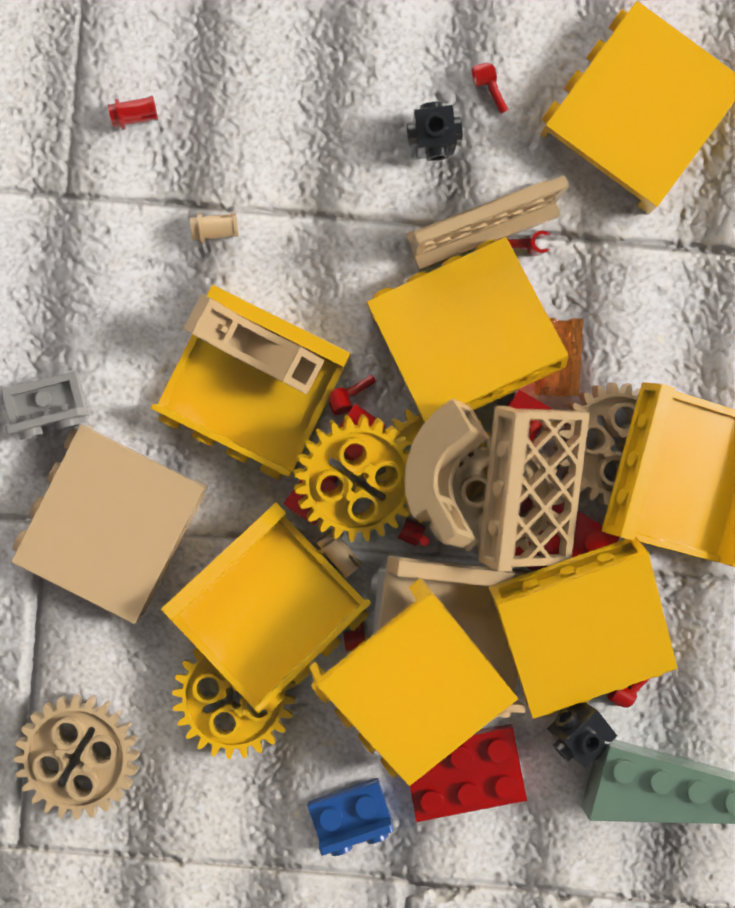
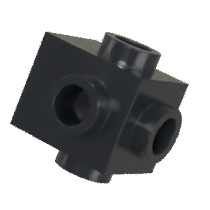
[407,101,463,161]
[547,702,618,768]

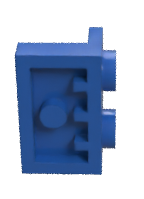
[307,778,394,856]

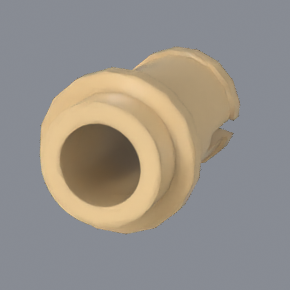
[190,212,239,244]
[316,529,362,578]

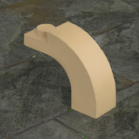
[183,294,324,394]
[405,398,489,548]

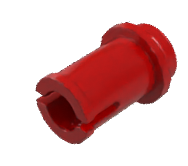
[108,95,158,130]

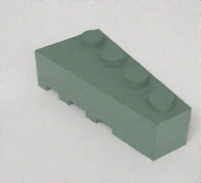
[581,739,735,824]

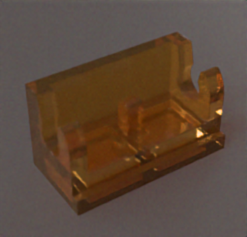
[534,318,583,398]

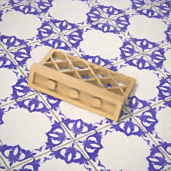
[406,175,569,271]
[478,406,590,572]

